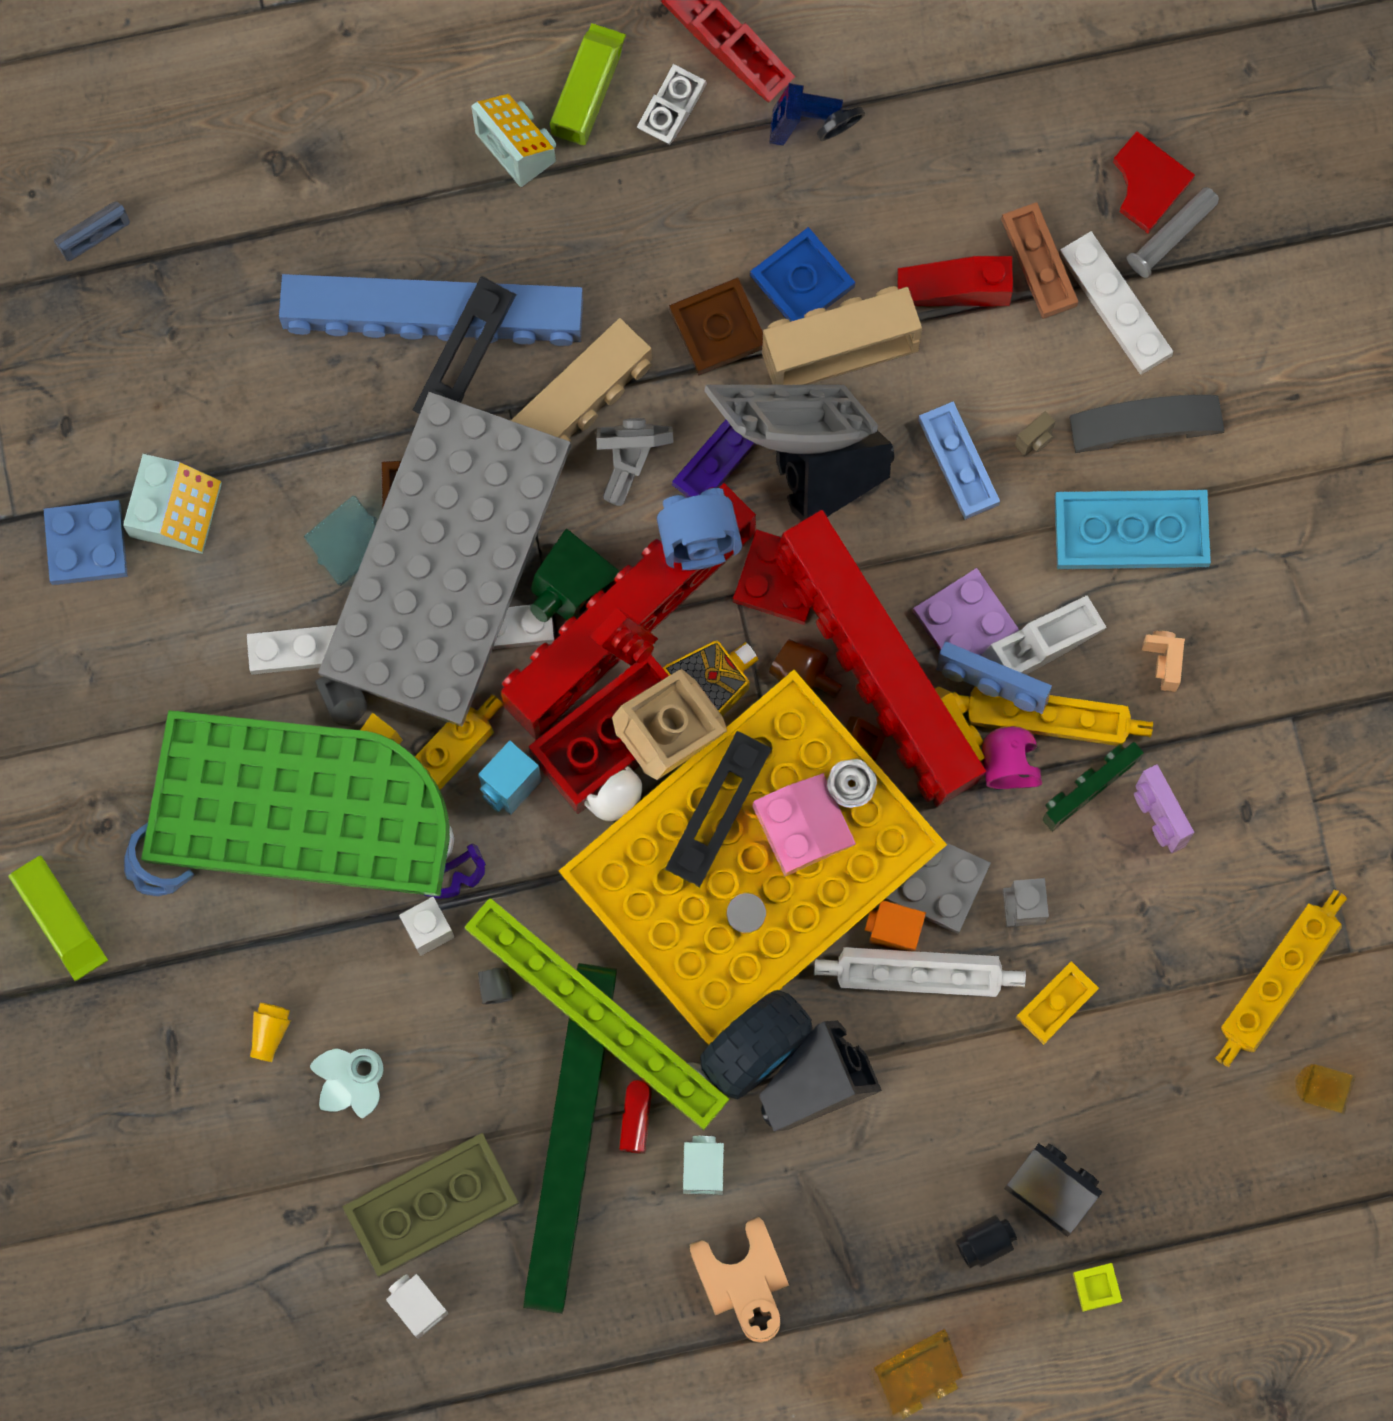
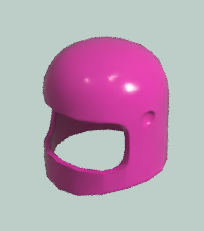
[982,726,1042,789]

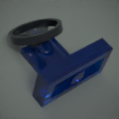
[769,83,865,146]

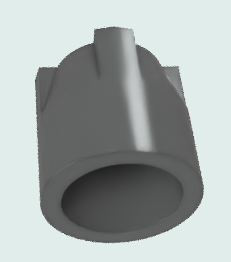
[478,968,513,1005]

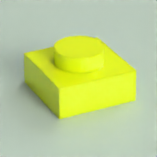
[1073,1263,1122,1312]

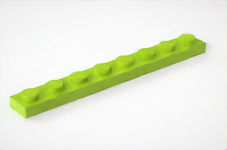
[464,898,729,1131]

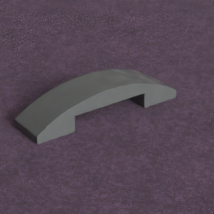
[1069,395,1225,453]

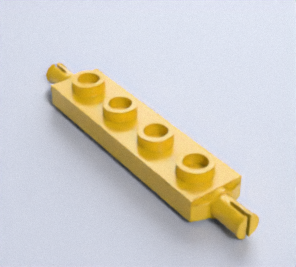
[959,686,1153,746]
[415,694,504,790]
[1215,890,1347,1067]

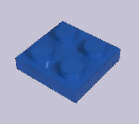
[750,227,856,322]

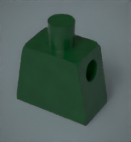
[530,528,620,622]

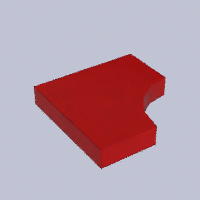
[1113,131,1195,234]

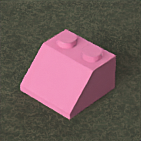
[753,773,856,876]

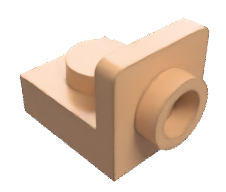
[1142,631,1185,692]

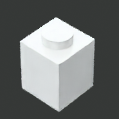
[399,897,454,956]
[386,1274,449,1339]

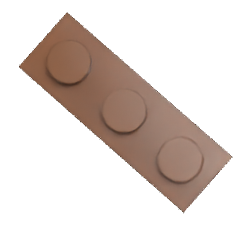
[1001,202,1079,319]

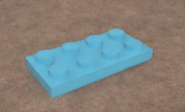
[1054,490,1211,569]

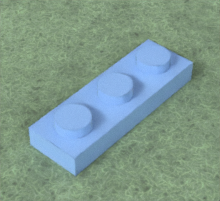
[918,401,1000,520]

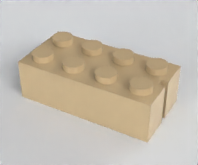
[762,286,922,385]

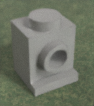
[1003,878,1049,927]

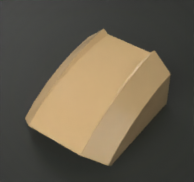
[612,669,727,780]

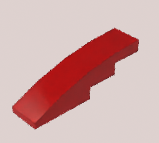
[660,0,795,103]

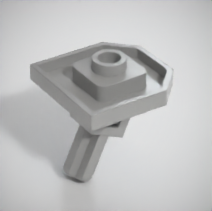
[597,418,673,506]

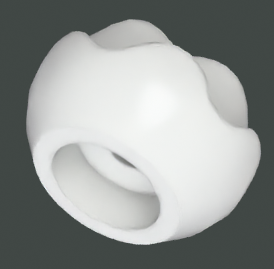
[827,759,877,808]

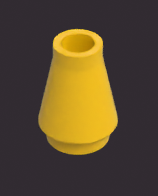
[250,1002,291,1062]

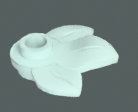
[310,1049,384,1119]

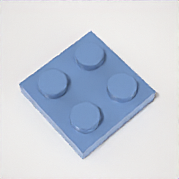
[43,500,128,585]

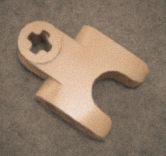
[690,1217,789,1343]

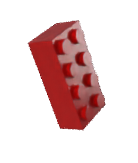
[528,655,669,814]

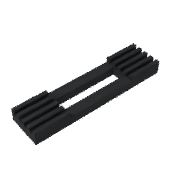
[413,276,517,414]
[665,731,772,888]

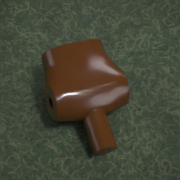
[769,639,842,698]

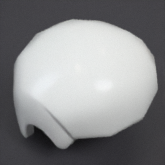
[584,766,642,822]

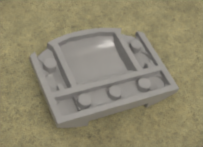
[704,385,878,454]

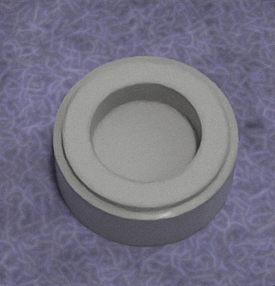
[727,893,766,933]

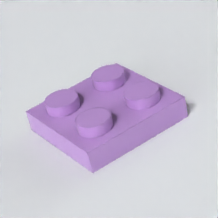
[913,568,1019,656]
[1134,764,1194,854]

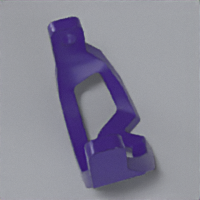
[425,843,486,899]

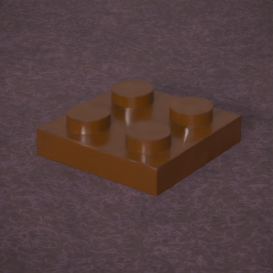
[669,277,763,376]

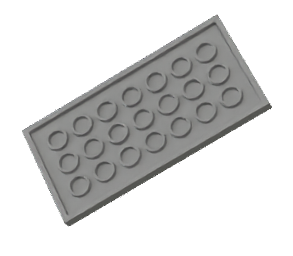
[318,392,572,727]

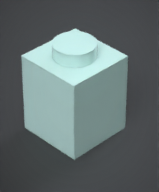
[683,1136,724,1195]

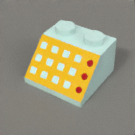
[471,94,556,187]
[123,454,222,554]

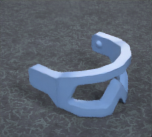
[124,823,194,897]

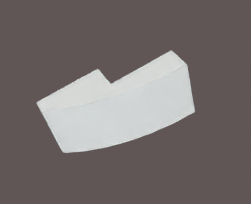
[637,64,707,145]

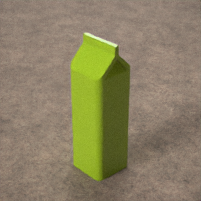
[550,23,626,145]
[8,855,108,982]

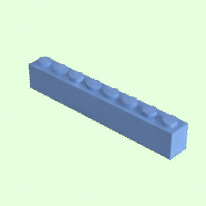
[279,274,583,346]

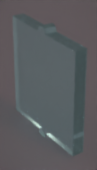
[304,495,377,586]

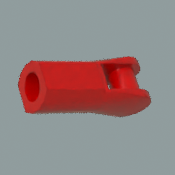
[619,1080,652,1154]

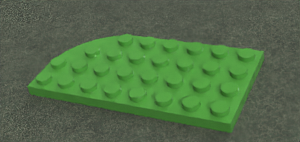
[141,710,450,896]

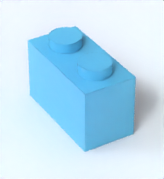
[478,740,542,815]

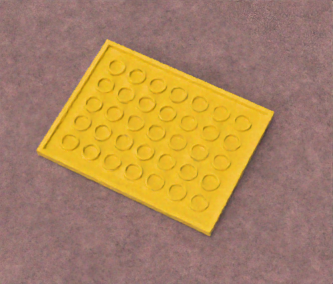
[559,670,947,1046]

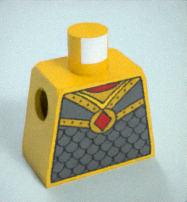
[663,640,759,717]

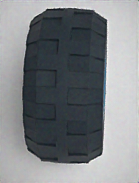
[700,990,813,1099]

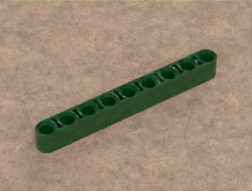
[523,963,617,1314]

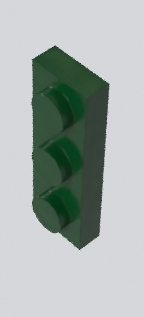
[1043,742,1144,832]

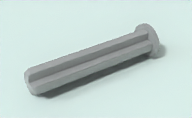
[1127,187,1219,278]

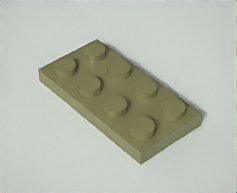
[342,1133,519,1278]

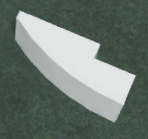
[981,596,1107,675]

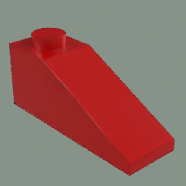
[897,256,1013,306]

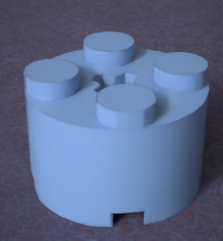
[657,488,742,570]

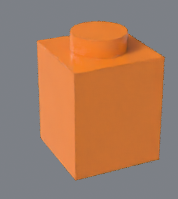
[864,900,926,951]

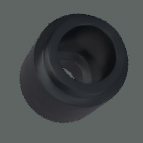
[955,1215,1017,1268]

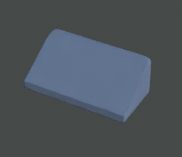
[54,201,130,262]

